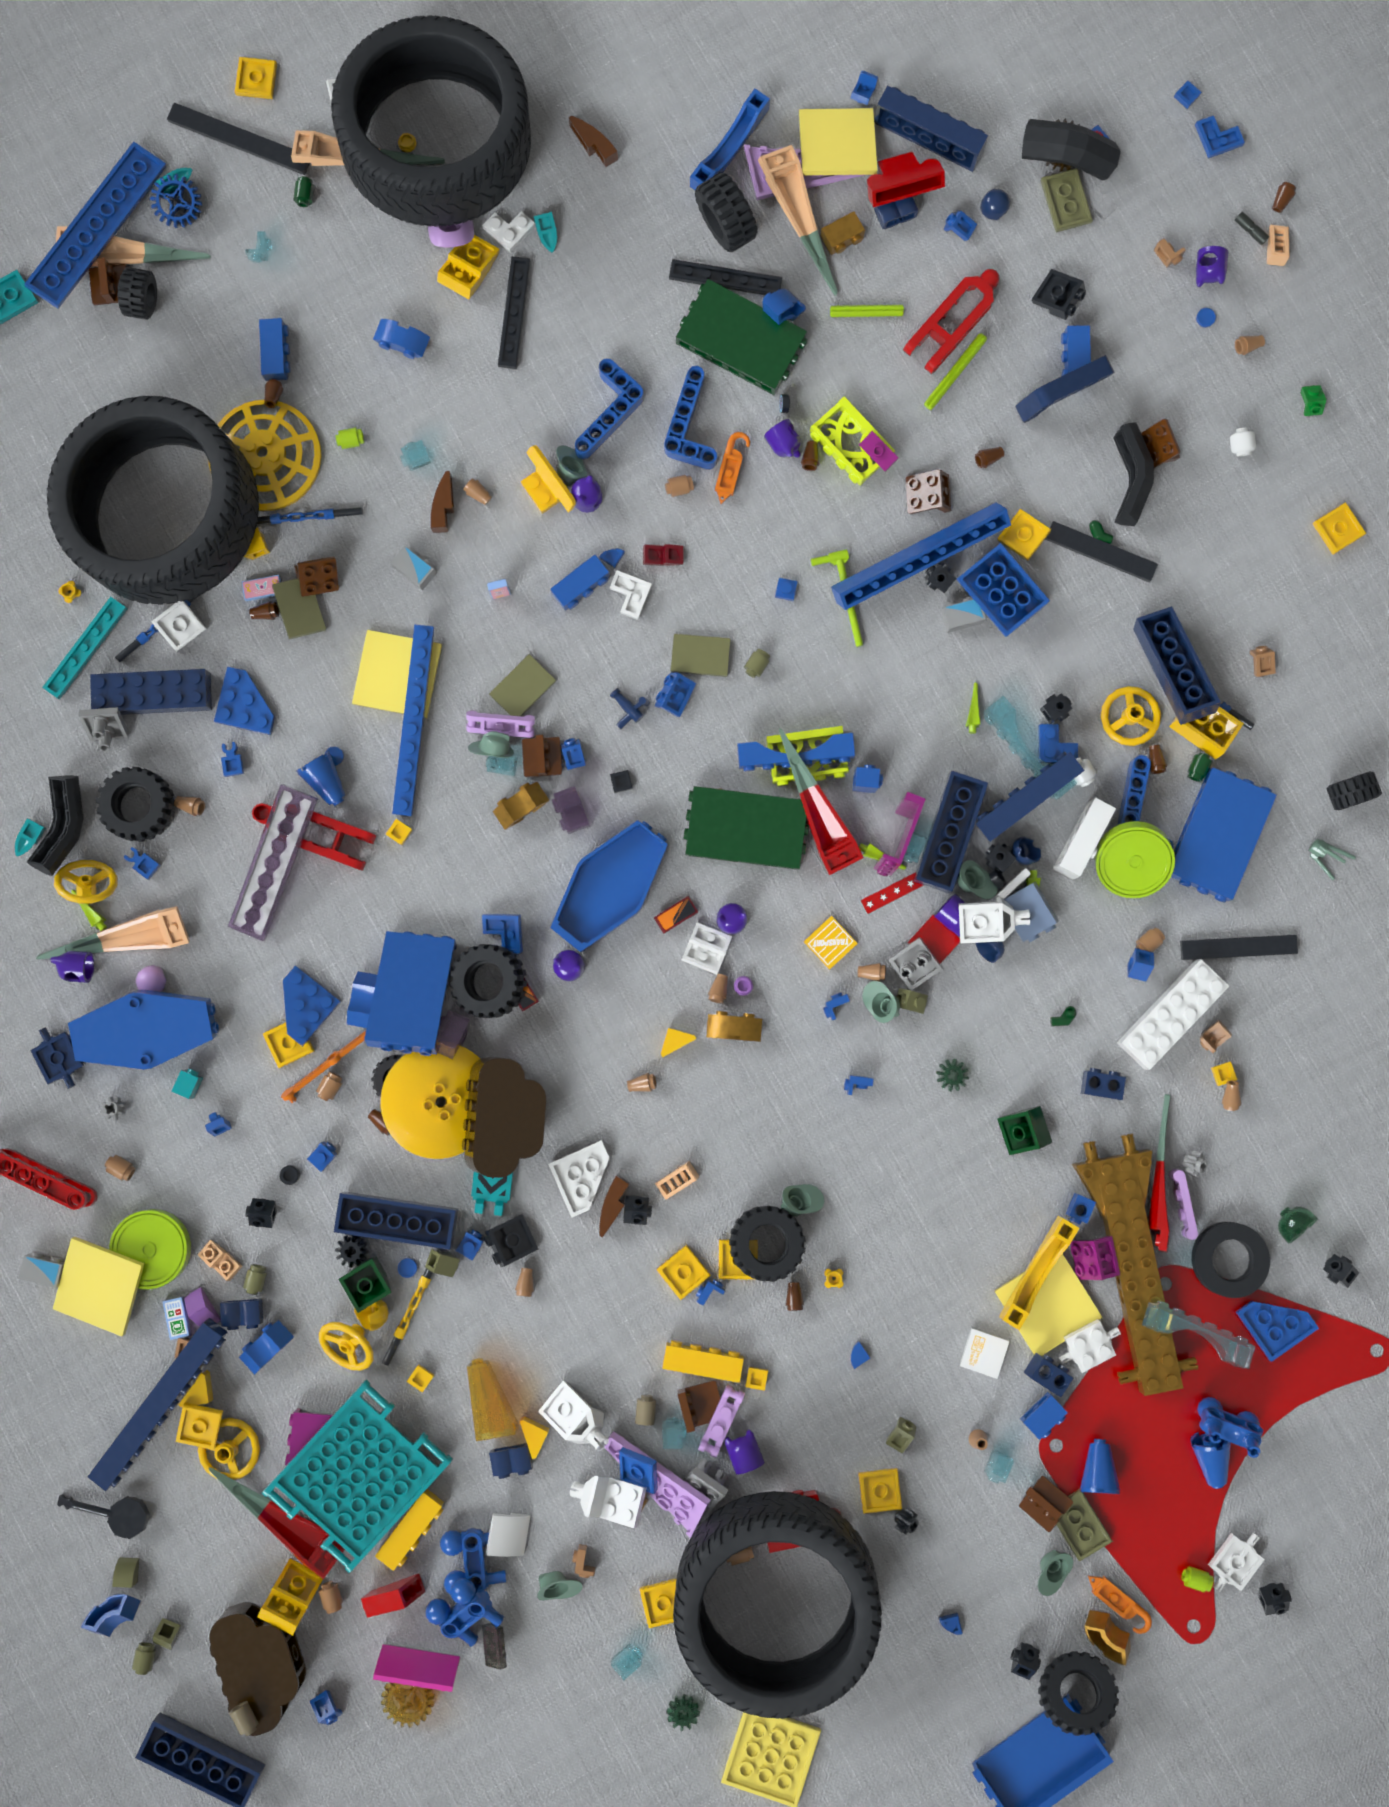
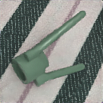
[1308,838,1356,880]

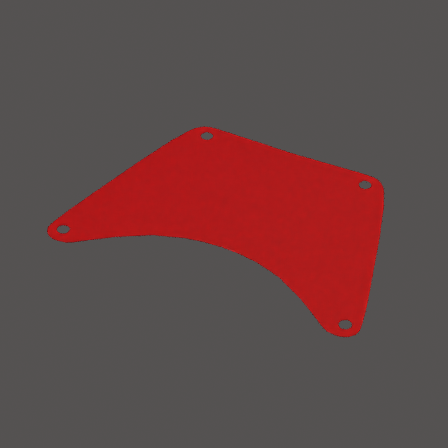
[1039,1265,1389,1644]

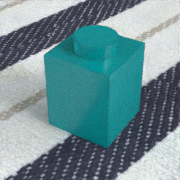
[171,1068,204,1099]

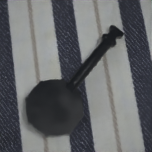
[57,1494,150,1539]

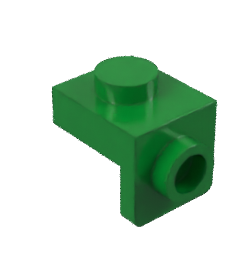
[1300,385,1327,416]

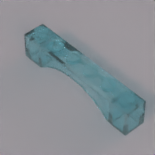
[983,695,1077,800]
[1142,1301,1255,1369]

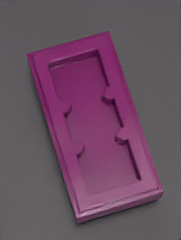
[859,431,899,472]

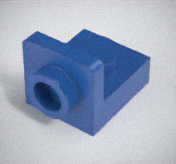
[943,211,977,241]
[561,738,586,770]
[844,1075,874,1095]
[307,1141,338,1172]
[456,1229,484,1261]
[310,1690,343,1725]

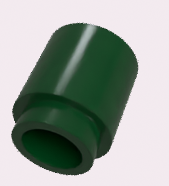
[293,176,314,208]
[1187,752,1213,782]

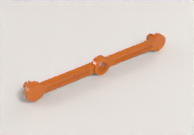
[281,1031,366,1103]

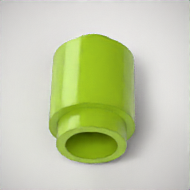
[335,427,365,449]
[1181,1566,1213,1592]

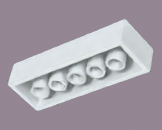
[1117,959,1229,1070]

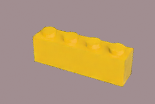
[662,1340,744,1383]
[375,1489,444,1571]

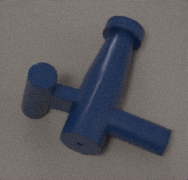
[610,688,650,729]

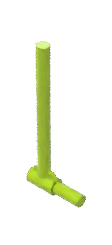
[810,549,863,647]

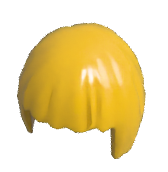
[354,1299,389,1331]

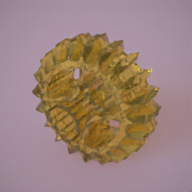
[381,1682,435,1728]

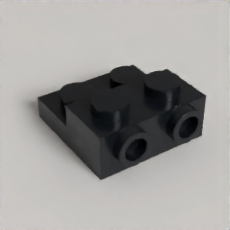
[1032,269,1086,320]
[484,1214,539,1267]

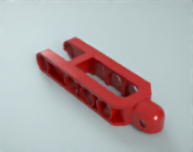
[903,269,1000,374]
[252,803,377,871]
[0,1148,97,1210]

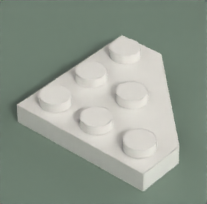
[548,1140,610,1218]

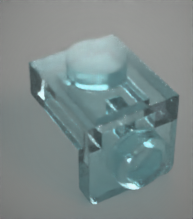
[245,231,272,263]
[486,756,518,776]
[903,832,927,863]

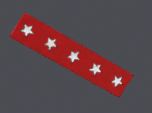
[860,872,924,914]

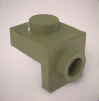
[896,989,928,1014]

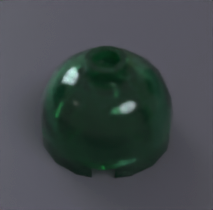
[1278,1206,1318,1244]

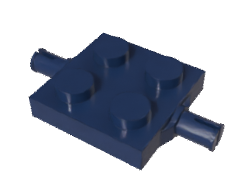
[30,1027,84,1089]

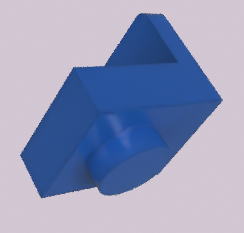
[850,70,878,105]
[823,992,850,1021]
[696,1279,725,1306]

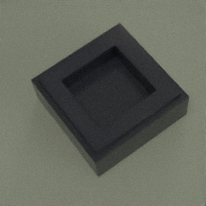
[610,770,633,793]

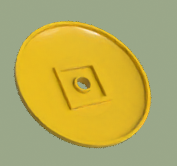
[380,1042,480,1159]

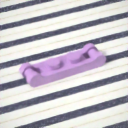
[466,710,535,738]
[1169,1169,1198,1240]
[698,1384,745,1458]

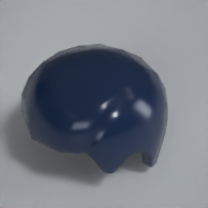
[980,188,1011,220]
[1012,836,1041,865]
[976,941,1005,963]

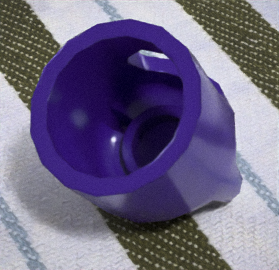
[1196,246,1229,287]
[764,419,801,458]
[571,475,603,513]
[934,894,965,937]
[716,903,748,935]
[553,950,585,982]
[50,951,94,983]
[725,1429,765,1475]

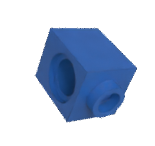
[1127,948,1154,982]
[1066,1193,1096,1225]

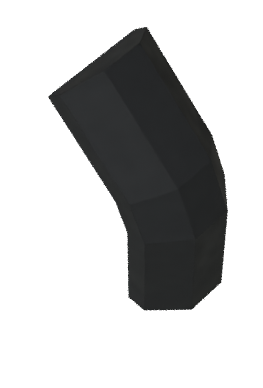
[1022,119,1121,181]
[1113,422,1154,526]
[26,775,84,876]

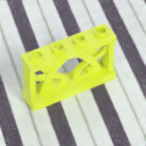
[810,396,895,486]
[766,726,849,786]

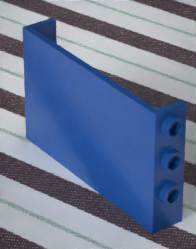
[1171,767,1277,903]
[364,931,457,1056]
[972,1694,1114,1807]

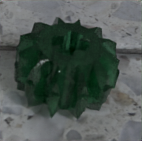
[936,1059,969,1092]
[666,1694,700,1731]

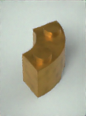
[493,782,549,830]
[706,1011,763,1042]
[1085,1610,1131,1666]

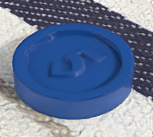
[1196,308,1216,328]
[324,747,344,766]
[397,1258,417,1278]

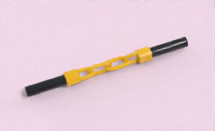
[382,1249,438,1366]

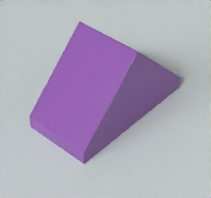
[184,1287,221,1327]

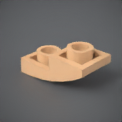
[198,1240,242,1281]

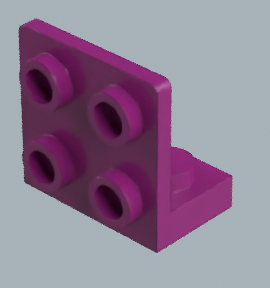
[1070,1236,1120,1280]

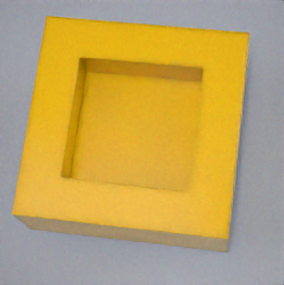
[386,819,413,845]
[1211,1061,1237,1086]
[407,1364,435,1393]
[745,1367,768,1391]

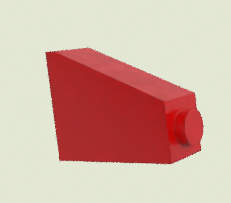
[361,1573,425,1618]

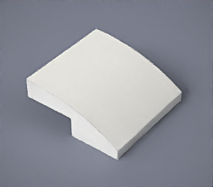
[681,923,732,975]
[486,1513,530,1557]

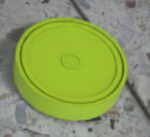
[1095,821,1175,898]
[109,1209,191,1289]

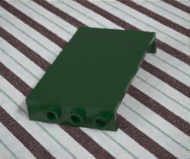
[676,279,808,396]
[683,786,809,870]

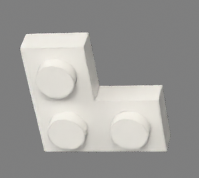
[482,211,535,253]
[610,570,652,620]

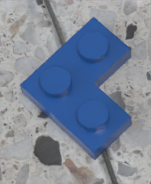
[1195,115,1245,159]
[1038,724,1078,763]
[482,914,523,954]

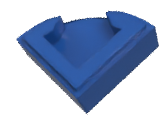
[599,548,625,568]
[851,1341,870,1369]
[938,1613,963,1635]

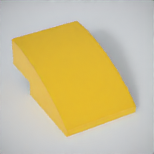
[437,235,500,299]
[258,1558,323,1636]

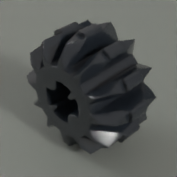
[335,1235,369,1268]

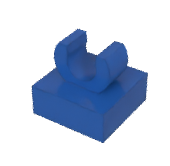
[205,1112,232,1137]

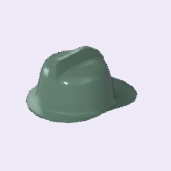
[556,445,587,487]
[468,731,514,758]
[957,860,997,900]
[862,981,900,1023]
[781,1184,825,1216]
[1038,1550,1074,1596]
[537,1571,583,1601]

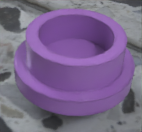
[734,976,753,996]

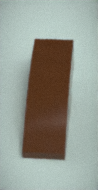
[568,115,618,167]
[431,471,454,533]
[599,1175,630,1238]

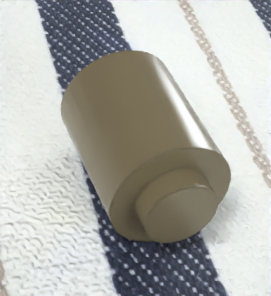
[635,1395,656,1426]
[229,1701,259,1736]

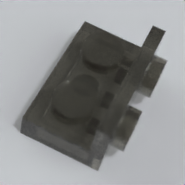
[482,1622,507,1670]

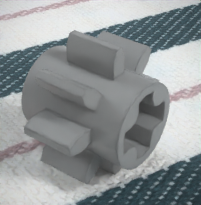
[100,1097,126,1120]
[1183,1151,1208,1176]

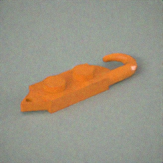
[715,432,750,504]
[1088,1575,1152,1634]

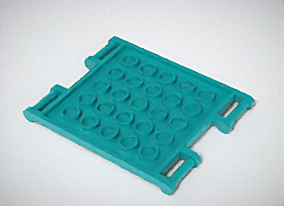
[262,1379,453,1573]

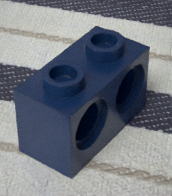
[1080,1068,1126,1100]
[1024,1353,1073,1398]

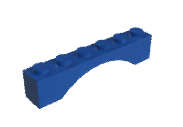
[690,88,770,190]
[737,733,855,772]

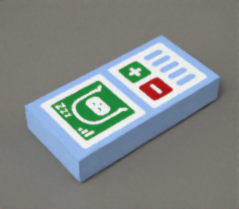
[162,1296,191,1340]

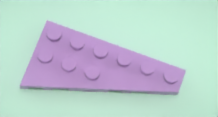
[744,145,864,200]
[605,1431,711,1538]

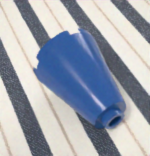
[296,751,345,806]
[1190,1432,1231,1489]
[1080,1439,1120,1494]

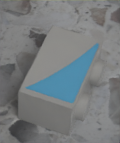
[390,545,437,590]
[941,597,986,633]
[19,1251,65,1288]

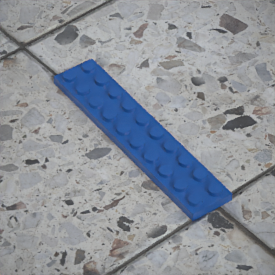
[24,141,166,309]

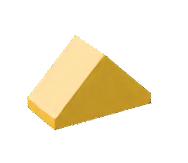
[661,1028,696,1057]
[178,1370,214,1407]
[520,1416,550,1459]

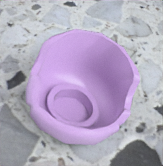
[136,965,166,992]

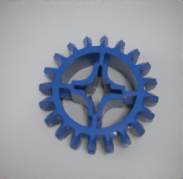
[150,174,203,228]

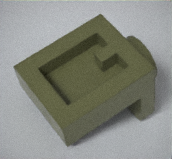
[886,1417,916,1453]

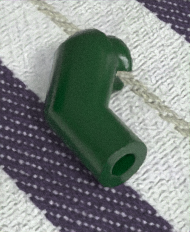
[1089,520,1113,544]
[1050,1006,1076,1027]

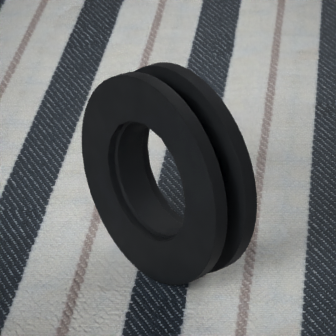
[1191,1222,1270,1298]

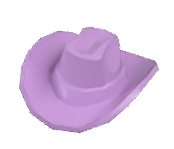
[428,220,474,248]

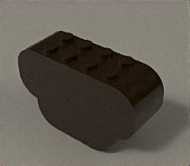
[462,1057,546,1178]
[209,1602,306,1736]

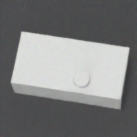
[1052,798,1116,880]

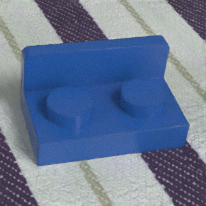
[655,672,696,717]

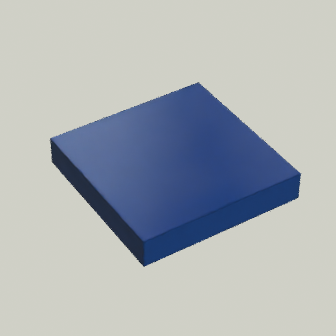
[619,1447,658,1494]

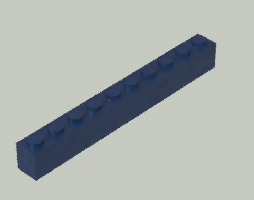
[87,1318,228,1492]

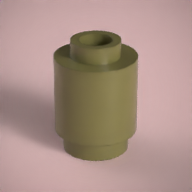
[744,649,770,678]
[243,1264,267,1295]
[132,1642,156,1675]

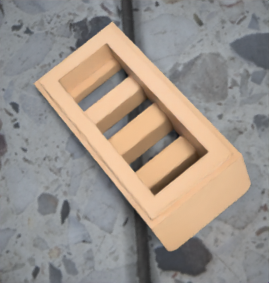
[1267,225,1290,266]
[655,1161,699,1200]

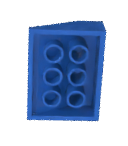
[957,543,1050,637]

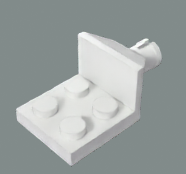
[959,896,1030,943]
[538,1381,609,1451]
[570,1476,647,1528]

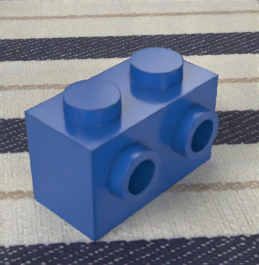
[852,765,883,793]
[1020,1392,1068,1440]

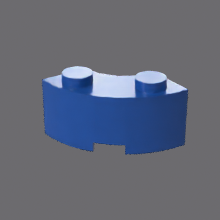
[762,289,806,325]
[373,319,430,359]
[347,971,377,1028]
[239,1320,294,1375]
[81,1594,141,1637]

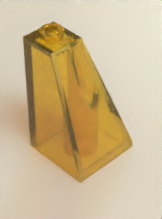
[467,1358,519,1442]

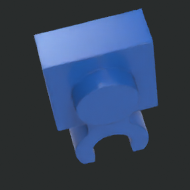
[221,742,244,777]
[124,847,161,880]

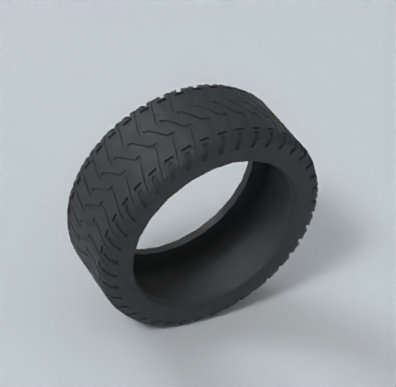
[331,15,531,227]
[47,396,259,605]
[673,1491,882,1719]

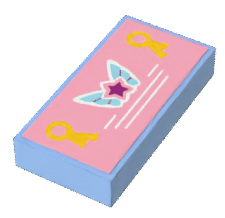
[242,575,281,601]
[487,579,511,599]

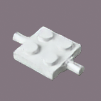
[1058,1319,1121,1373]
[1208,1533,1265,1592]

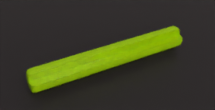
[830,305,904,317]

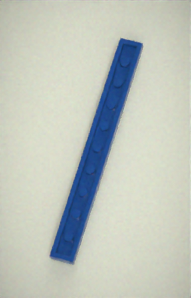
[392,624,435,816]

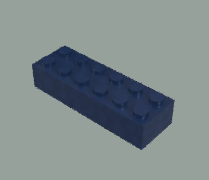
[874,85,988,172]
[1133,606,1221,725]
[90,669,212,715]
[976,751,1085,842]
[913,771,988,894]
[333,1191,459,1250]
[135,1713,266,1807]

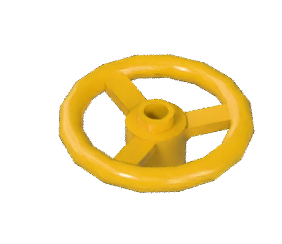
[1101,686,1161,746]
[54,860,118,904]
[319,1322,374,1371]
[198,1418,260,1480]

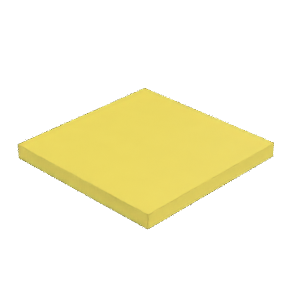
[799,108,877,176]
[352,630,442,718]
[53,1236,144,1336]
[994,1254,1102,1356]
[721,1712,821,1807]

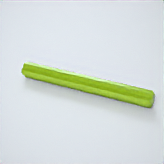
[924,333,987,410]

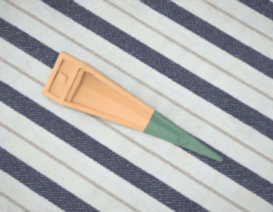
[291,130,445,166]
[758,145,837,296]
[56,226,211,267]
[36,906,190,960]

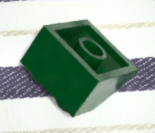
[997,1106,1053,1155]
[338,1257,392,1313]

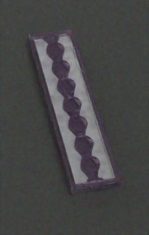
[228,784,318,941]

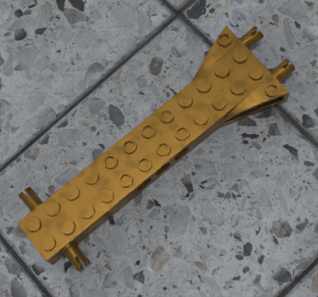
[1072,1133,1198,1396]

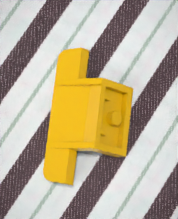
[520,445,576,514]

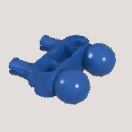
[1197,1397,1263,1458]
[440,1528,506,1595]
[425,1578,504,1647]

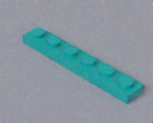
[42,596,128,700]

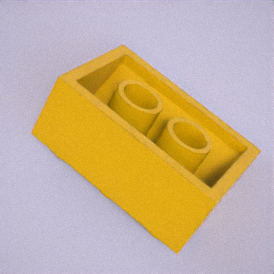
[1169,707,1244,760]

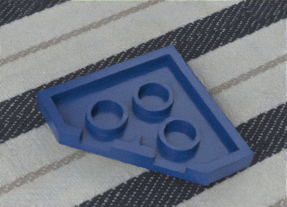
[214,667,275,735]
[283,966,341,1047]
[1235,1301,1319,1362]

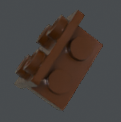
[89,258,127,306]
[1141,419,1181,469]
[294,557,339,597]
[522,735,562,777]
[1019,1476,1073,1532]

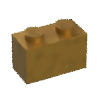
[820,211,865,255]

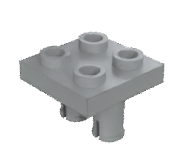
[78,707,129,752]
[889,937,943,991]
[683,1459,728,1508]

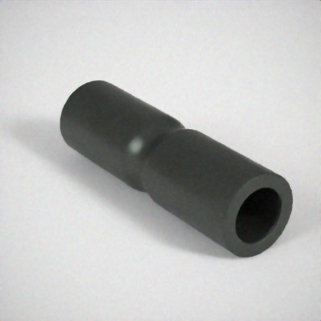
[1234,211,1270,246]

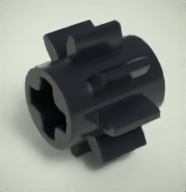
[894,1508,919,1535]

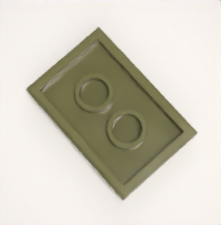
[1040,168,1093,232]
[272,578,326,640]
[671,634,730,677]
[489,654,556,716]
[1057,1489,1113,1562]

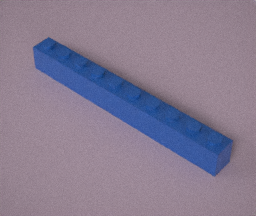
[831,502,1011,610]

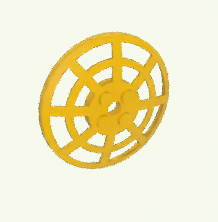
[208,400,322,511]

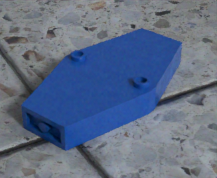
[550,820,668,953]
[68,990,219,1070]

